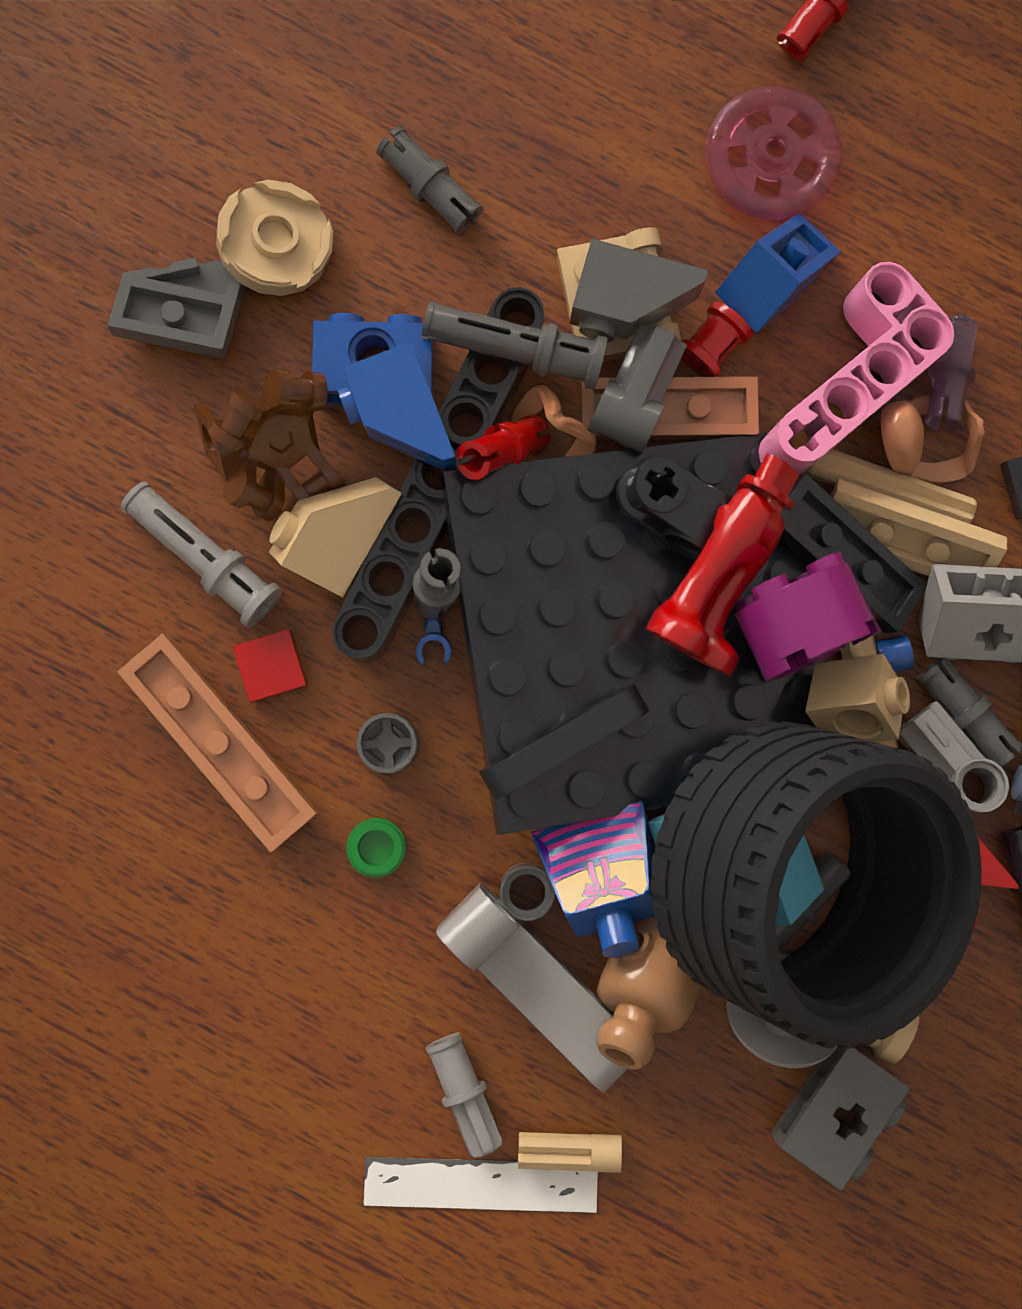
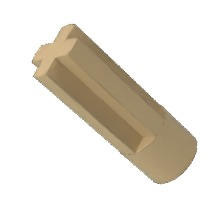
[518,1132,622,1173]

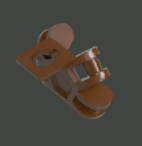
[194,368,346,521]

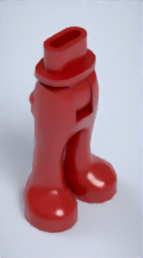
[645,454,799,677]

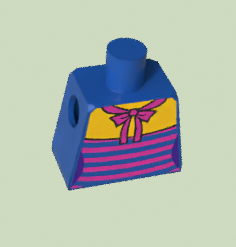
[531,801,655,958]

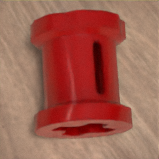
[681,302,753,377]

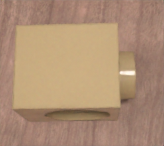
[806,654,910,742]

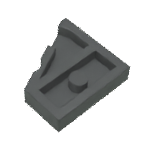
[107,257,246,360]

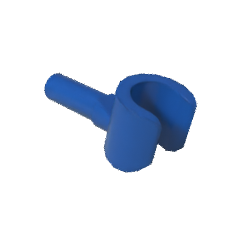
[416,612,452,666]
[875,635,914,673]

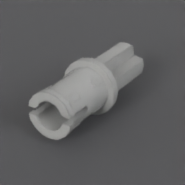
[425,1032,502,1158]

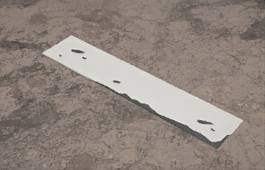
[364,1157,598,1213]

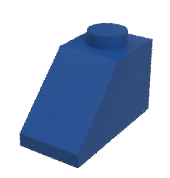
[714,213,841,333]
[338,342,457,471]

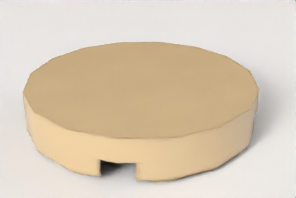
[216,180,333,296]

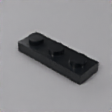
[780,473,927,633]

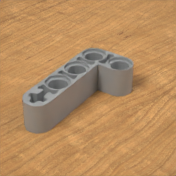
[436,882,627,1093]

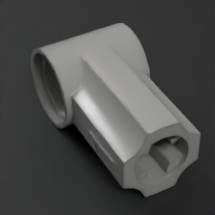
[899,701,1009,814]

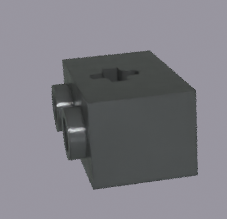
[770,1047,910,1191]

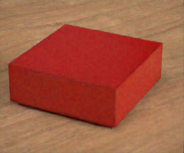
[232,629,308,703]

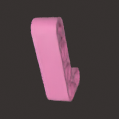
[758,262,954,475]

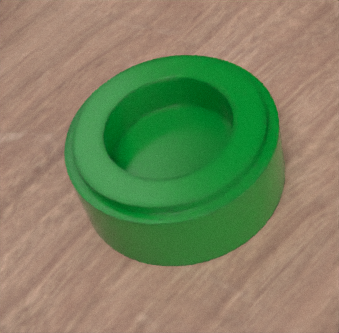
[347,817,407,878]

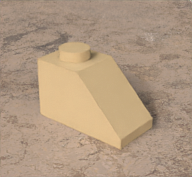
[269,477,402,597]

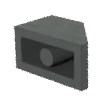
[570,238,708,342]

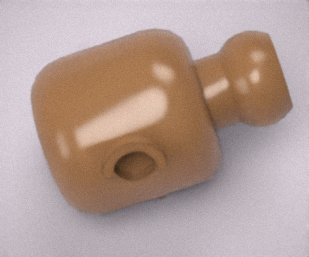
[597,916,702,1070]

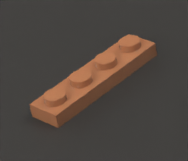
[117,633,319,853]

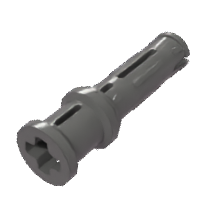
[421,301,608,390]

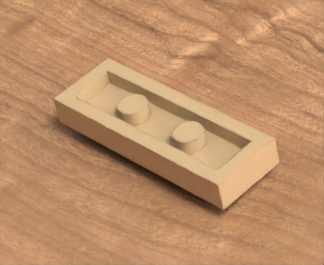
[830,478,1007,576]

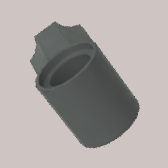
[588,324,687,453]

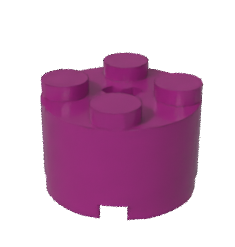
[734,552,881,683]

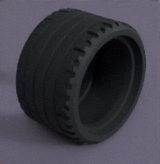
[651,722,982,1049]

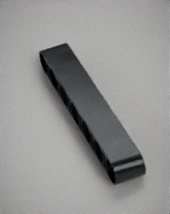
[332,287,544,663]

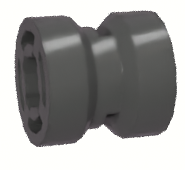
[356,713,420,774]

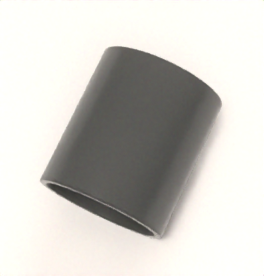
[500,862,555,921]

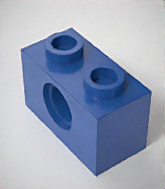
[312,313,435,405]

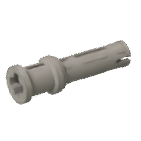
[120,481,283,629]

